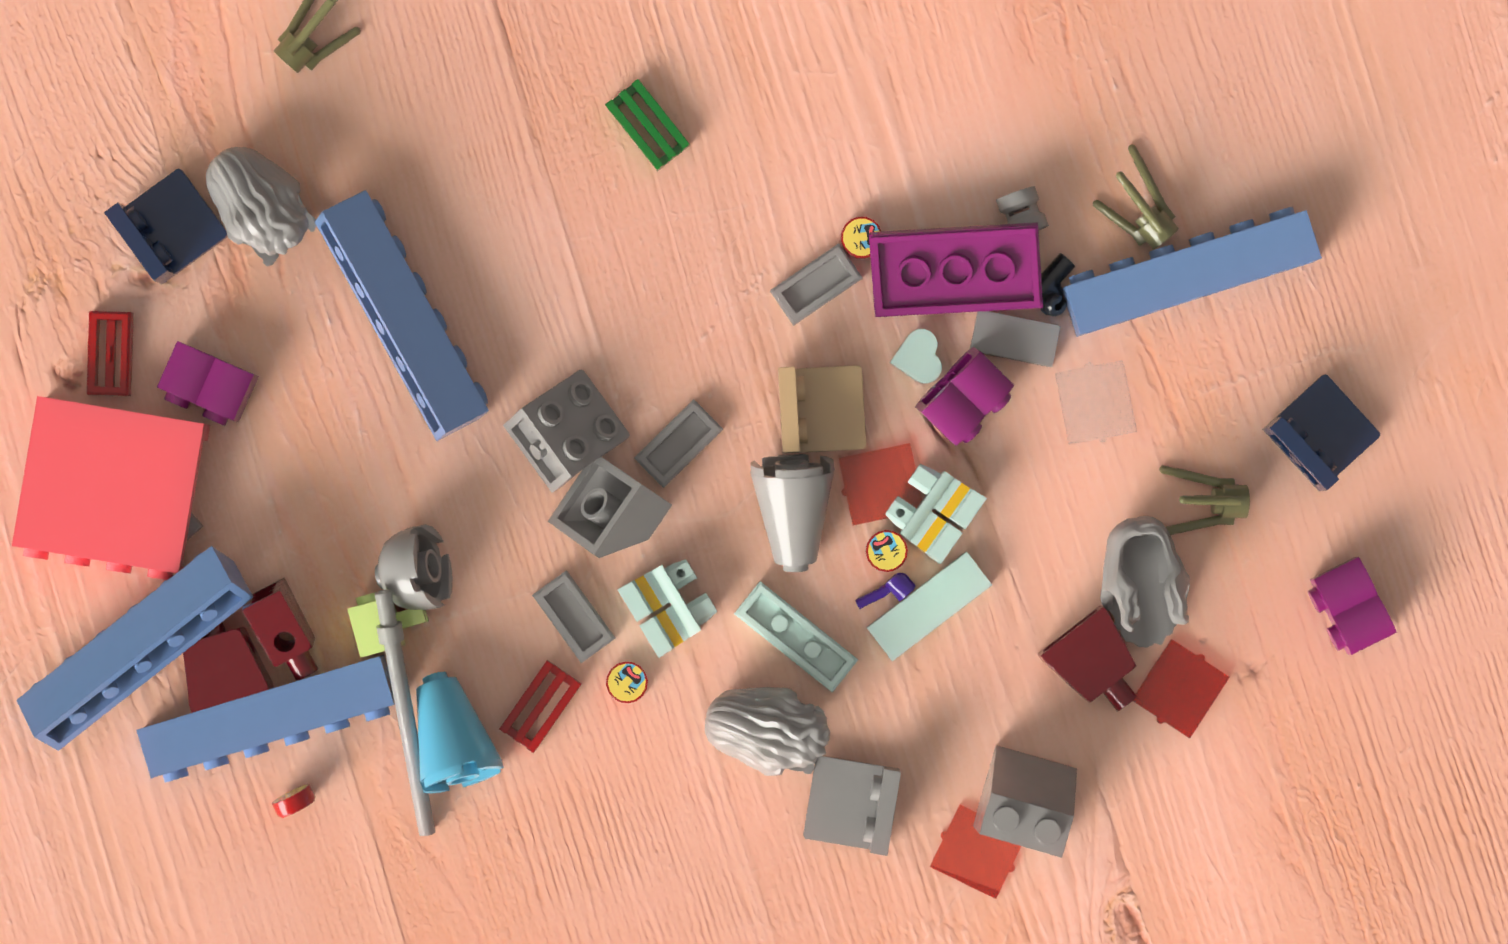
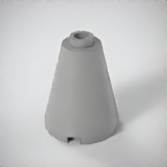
[750,454,835,572]

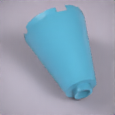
[416,672,504,794]

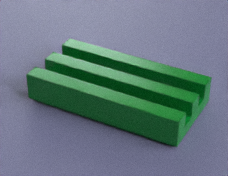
[605,79,690,172]

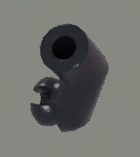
[1040,253,1075,317]

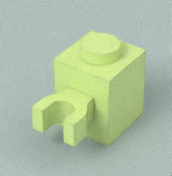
[347,593,429,658]

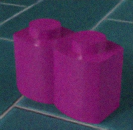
[157,341,259,426]
[915,347,1014,446]
[1308,557,1397,655]

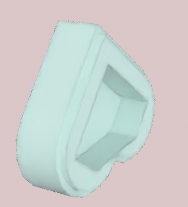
[890,329,942,384]

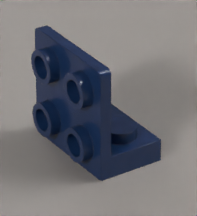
[104,169,228,284]
[1262,375,1380,491]

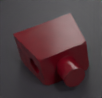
[242,578,318,681]
[1037,606,1137,712]
[183,622,274,713]

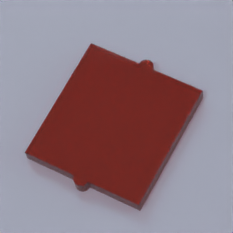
[838,443,922,526]
[1133,639,1229,738]
[929,804,1021,899]

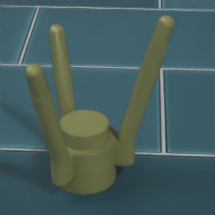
[273,0,361,73]
[1093,144,1179,250]
[1159,465,1250,535]

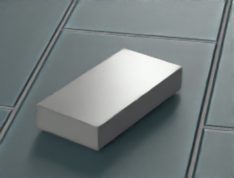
[770,244,863,326]
[970,311,1061,367]
[634,399,723,488]
[532,570,615,663]

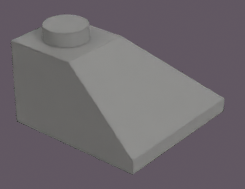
[548,457,672,558]

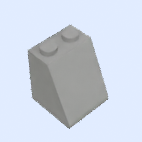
[973,745,1077,858]

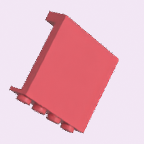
[12,396,210,580]

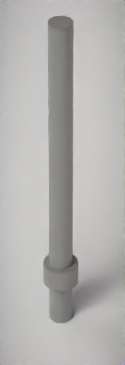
[375,590,435,836]

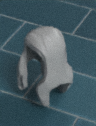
[206,147,316,266]
[1100,516,1190,648]
[704,687,830,776]

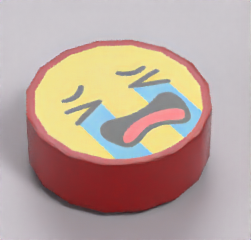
[841,217,882,259]
[865,530,908,572]
[606,662,648,703]
[272,784,316,818]

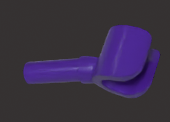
[855,573,915,609]

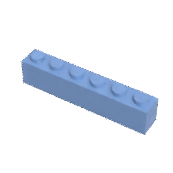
[315,190,489,441]
[1062,206,1322,337]
[16,546,253,751]
[136,655,395,783]

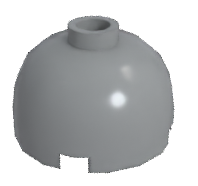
[375,525,453,610]

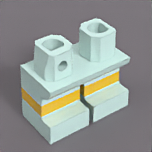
[885,464,987,564]
[617,559,717,658]

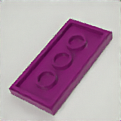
[869,222,1043,317]

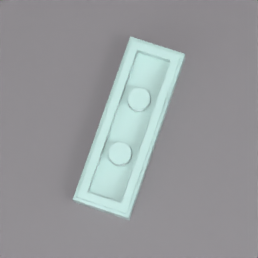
[866,552,992,661]
[734,581,858,692]

